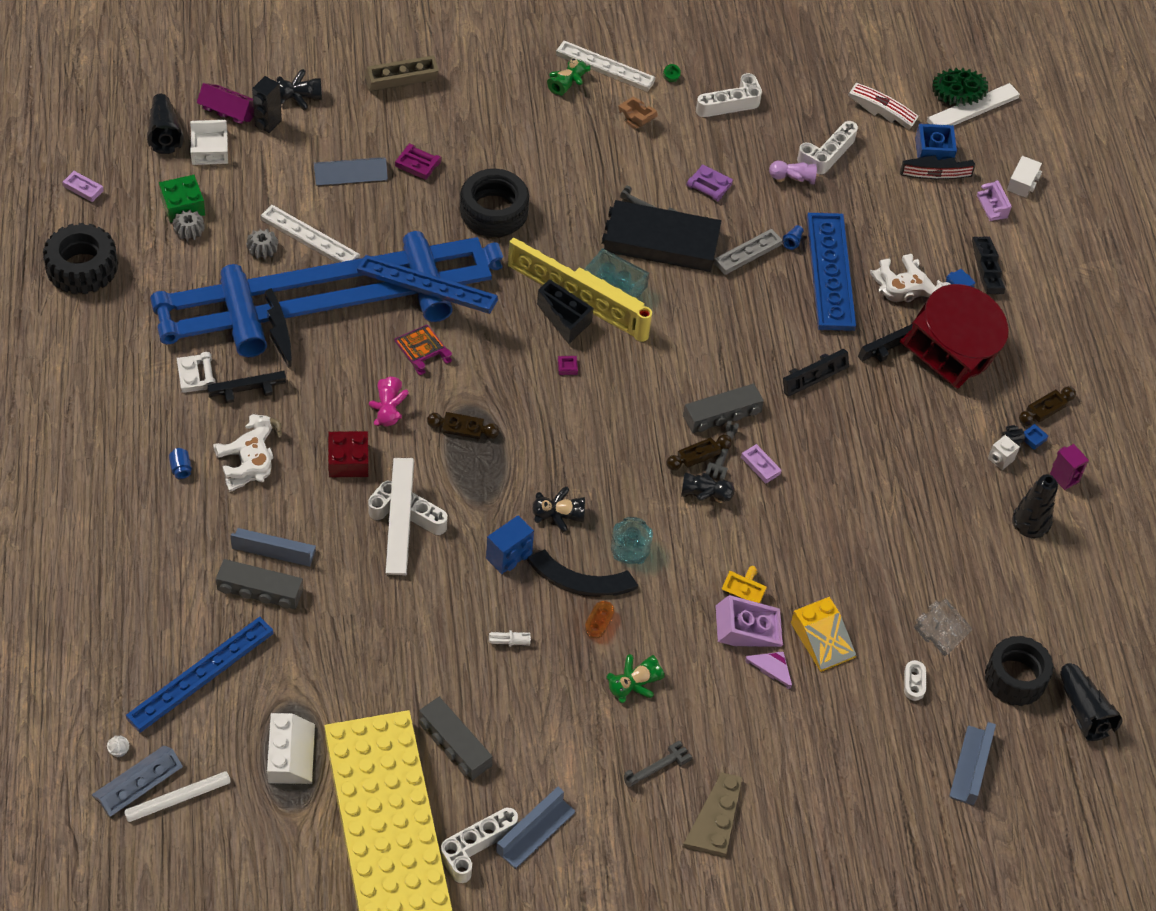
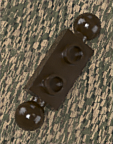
[1019,386,1076,426]
[427,412,499,439]
[666,434,732,471]

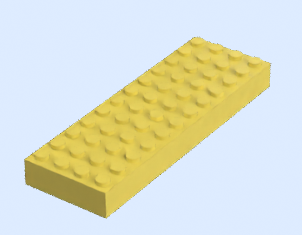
[324,710,452,911]

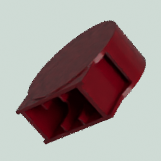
[900,284,1009,390]

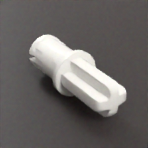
[489,630,531,647]

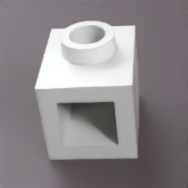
[988,435,1020,470]

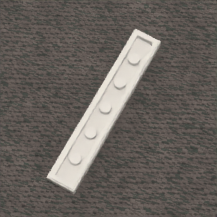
[556,41,656,92]
[927,83,1020,125]
[260,205,360,263]
[386,458,414,575]

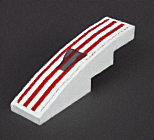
[848,83,918,130]

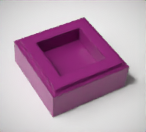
[557,356,578,375]

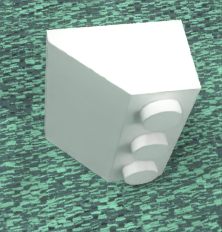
[267,713,315,784]

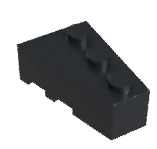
[537,279,594,344]

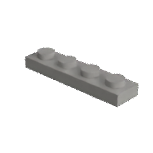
[714,229,783,275]

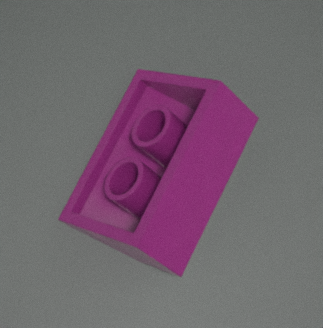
[197,83,254,124]

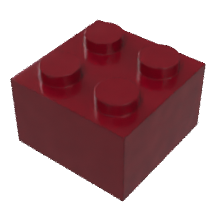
[328,431,369,477]

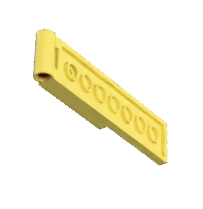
[508,237,652,342]

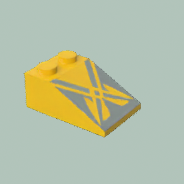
[791,596,857,672]

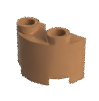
[618,96,658,129]

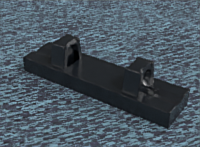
[858,324,913,362]
[782,349,849,397]
[207,371,286,403]

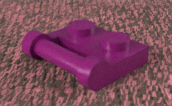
[395,143,442,180]

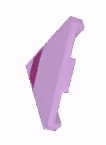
[745,652,792,689]

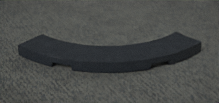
[527,549,638,597]

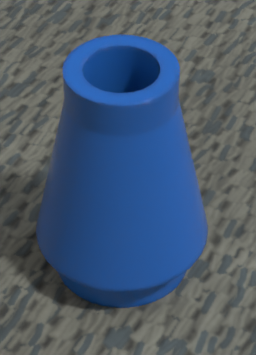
[783,225,804,250]

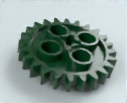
[932,68,988,106]

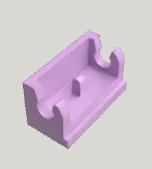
[977,180,1012,221]

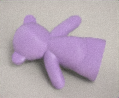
[769,160,817,185]

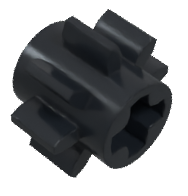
[1001,425,1025,448]

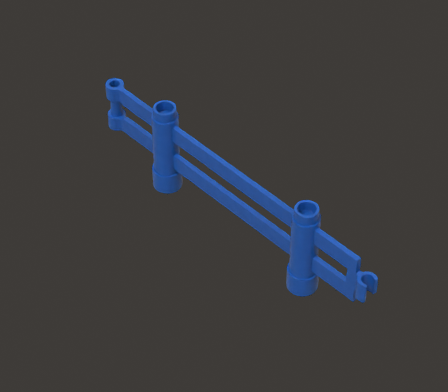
[150,231,503,357]

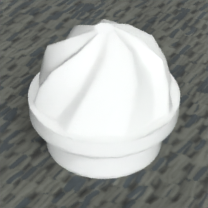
[107,736,129,757]

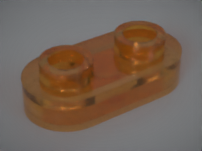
[585,601,614,638]

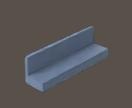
[313,157,388,185]
[230,528,316,567]
[949,722,996,806]
[92,746,183,817]
[496,787,575,869]

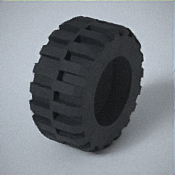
[43,223,118,295]

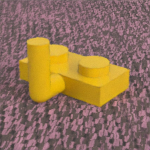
[722,566,767,603]

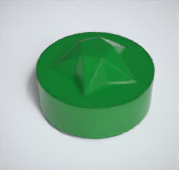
[663,64,681,82]

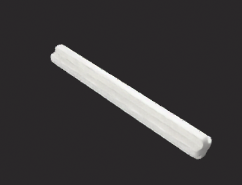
[124,772,230,822]

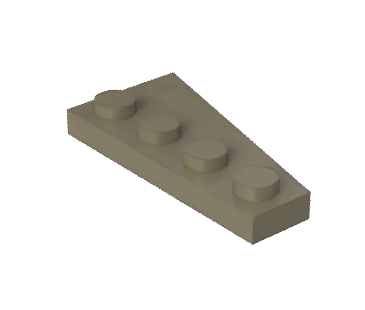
[683,772,742,857]

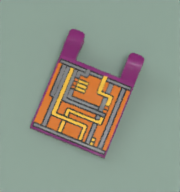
[394,325,452,375]

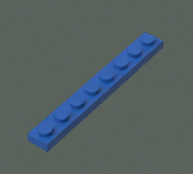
[357,255,498,314]
[126,616,274,733]

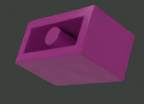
[1050,444,1089,490]

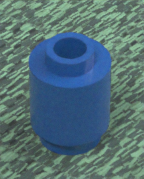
[169,448,192,479]

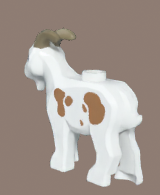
[870,254,950,302]
[213,414,282,492]

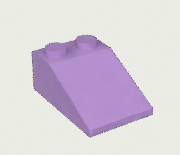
[716,595,783,647]

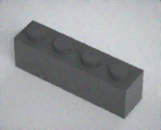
[683,383,764,433]
[216,559,303,609]
[418,696,493,780]

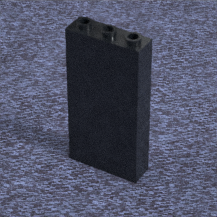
[601,200,722,272]

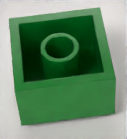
[159,174,206,223]

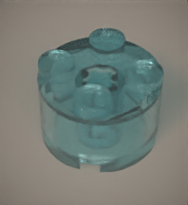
[611,517,653,564]

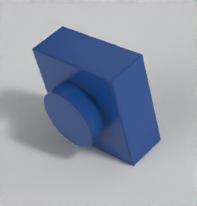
[1024,424,1048,450]

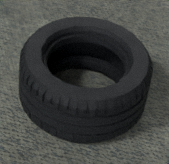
[460,168,529,237]

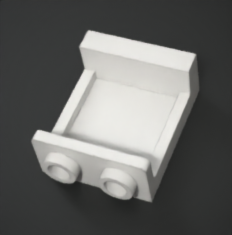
[190,120,228,165]

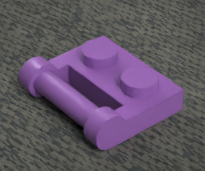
[686,164,733,202]

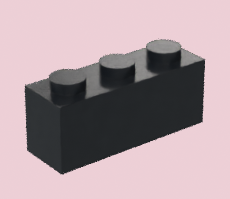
[252,76,282,134]

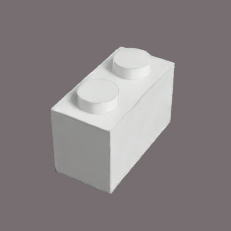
[1007,156,1042,198]

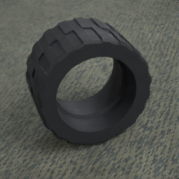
[985,636,1054,706]

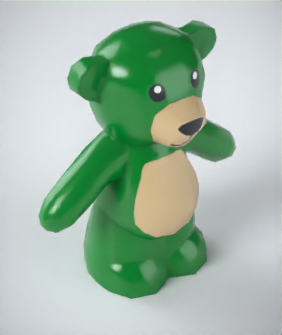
[547,58,591,96]
[606,654,665,703]

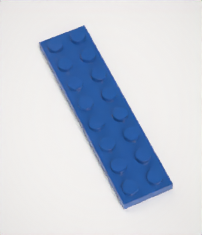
[807,213,856,331]

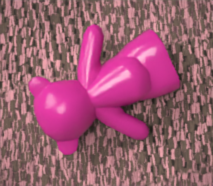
[369,376,409,427]

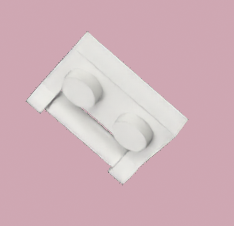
[177,352,216,393]

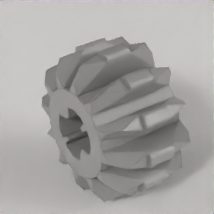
[173,210,205,241]
[246,228,278,259]

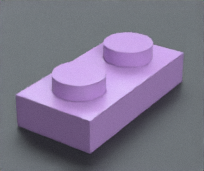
[62,171,104,202]
[741,444,782,484]

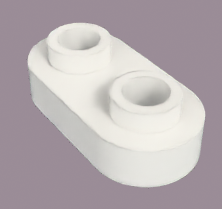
[904,660,926,701]

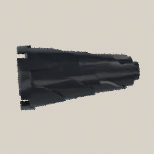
[147,93,184,154]
[1012,474,1058,538]
[1060,663,1123,741]

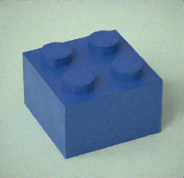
[915,124,957,160]
[486,515,534,574]

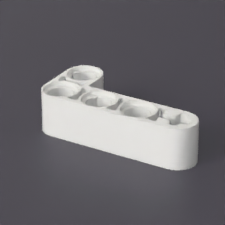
[696,73,762,117]
[797,121,858,174]
[368,481,447,535]
[441,808,518,883]

